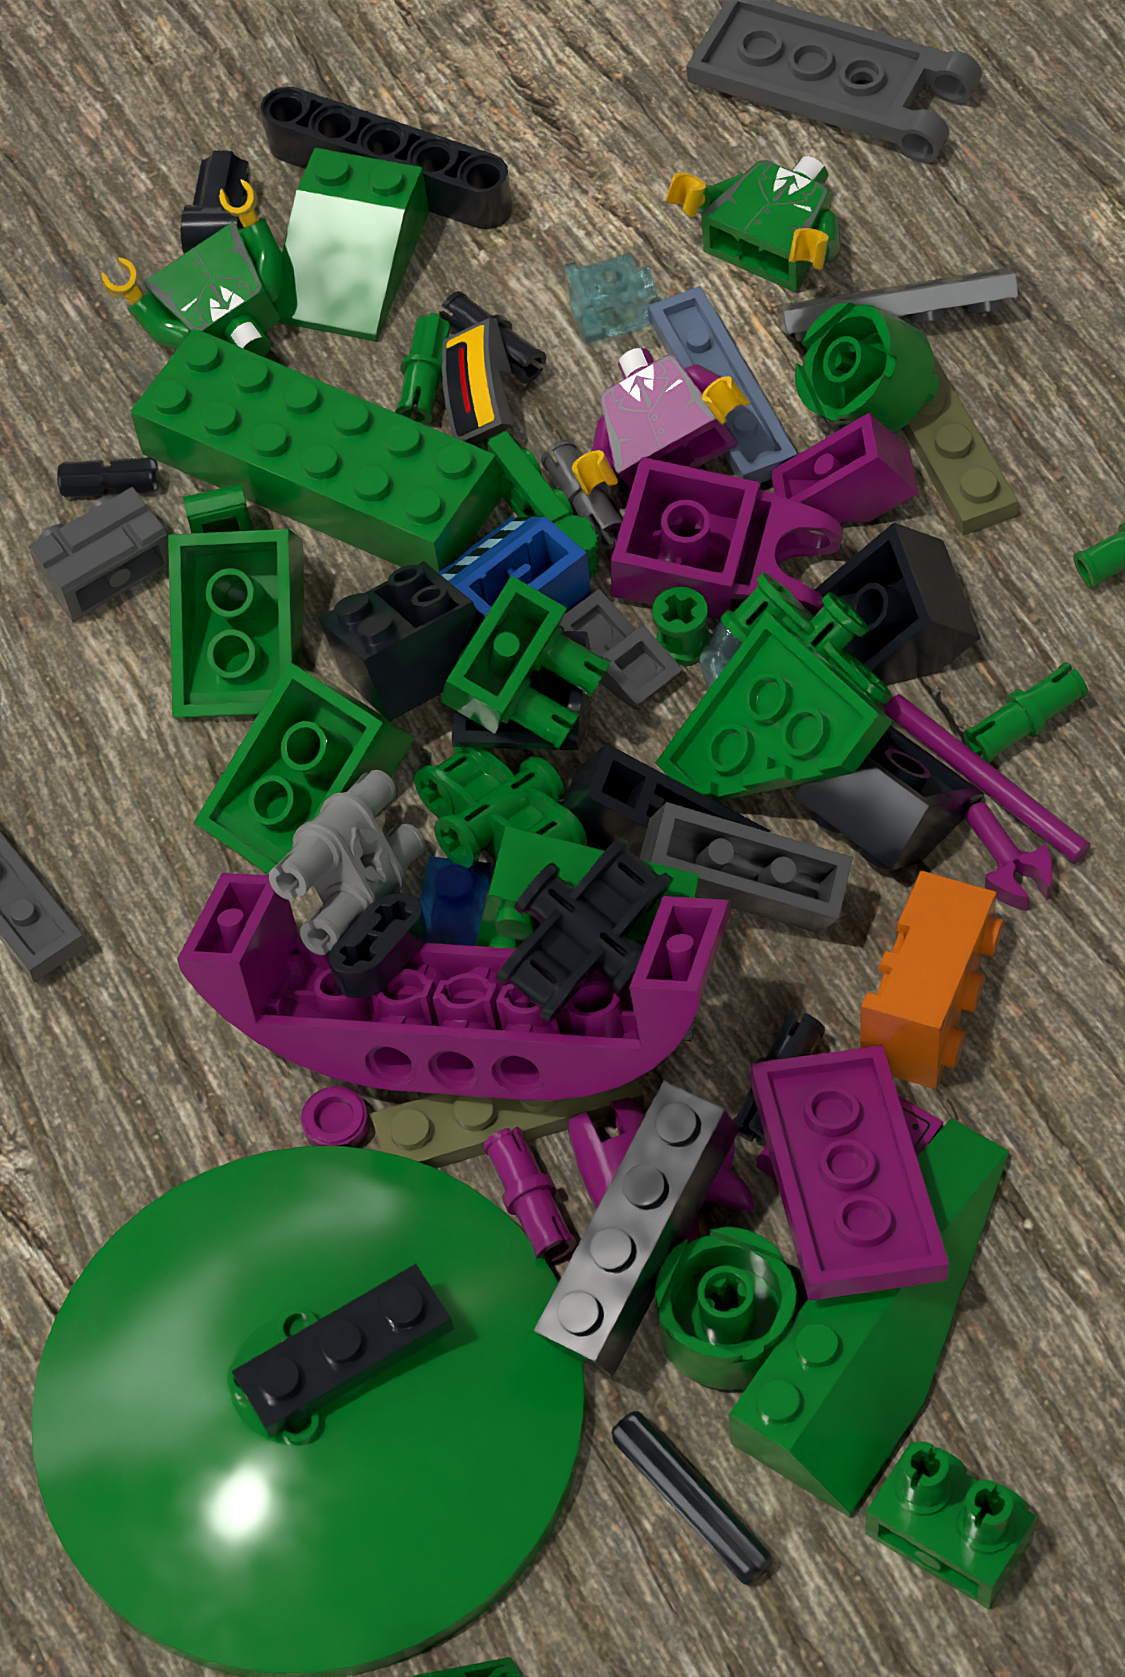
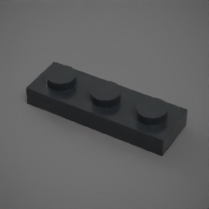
[232,1264,454,1438]

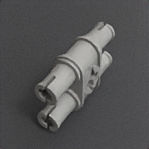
[269,770,426,955]

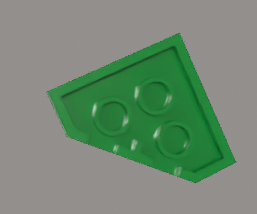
[655,612,893,802]

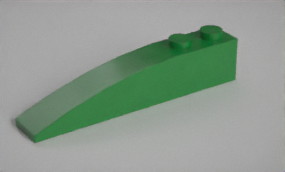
[729,1118,1009,1518]

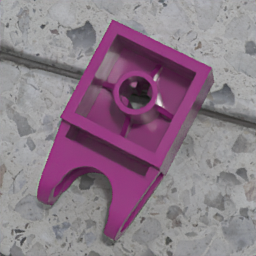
[611,457,844,620]

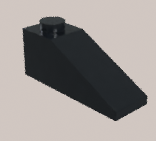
[562,743,771,859]

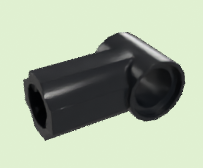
[180,150,251,254]

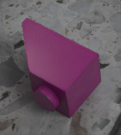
[771,412,919,522]

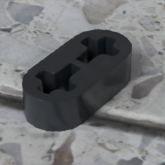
[328,893,427,998]

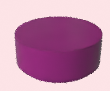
[301,1086,370,1148]

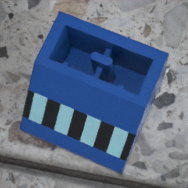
[438,517,591,629]

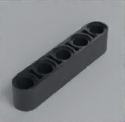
[260,86,513,230]

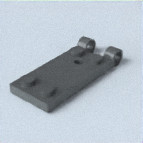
[686,0,982,163]

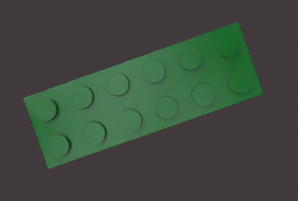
[130,328,502,572]

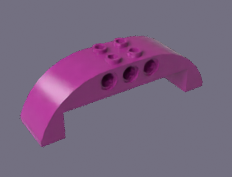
[177,873,731,1100]

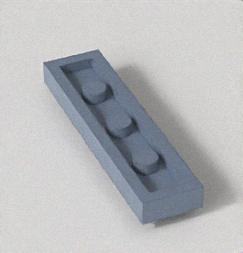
[647,286,798,483]

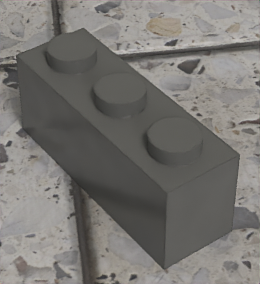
[640,802,853,933]

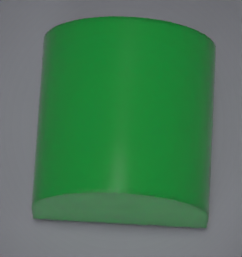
[183,483,253,533]

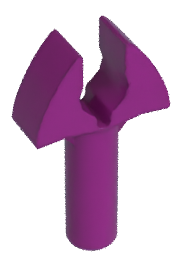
[964,802,1052,911]

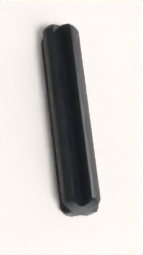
[611,1411,772,1585]

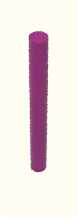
[884,694,1091,863]

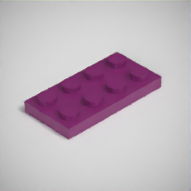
[750,1045,949,1301]

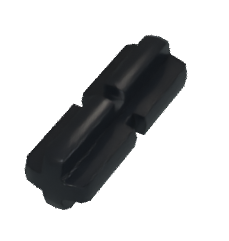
[57,457,160,497]

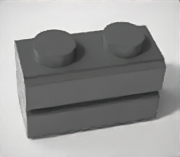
[28,487,169,622]

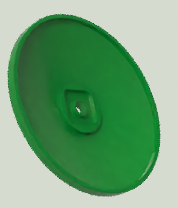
[31,1146,586,1677]

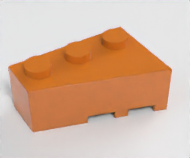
[860,871,1004,1089]

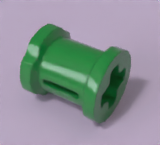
[652,587,709,666]

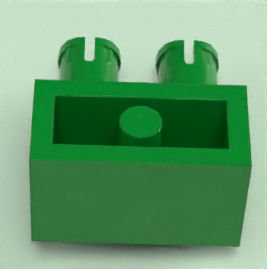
[441,575,612,750]
[866,1441,1037,1610]

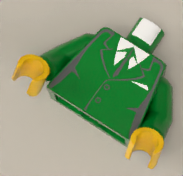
[665,156,840,293]
[101,180,285,357]

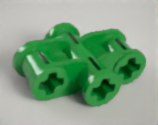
[720,571,893,705]
[414,747,588,868]

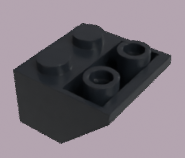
[318,561,477,722]

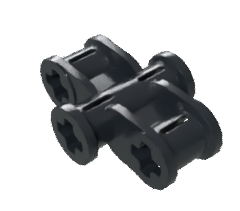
[495,836,674,1023]

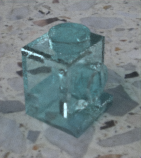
[564,253,657,344]

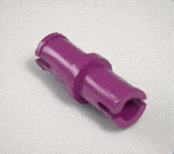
[483,1127,576,1263]

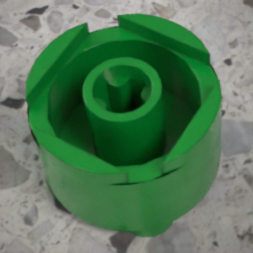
[795,302,939,433]
[655,1227,797,1390]

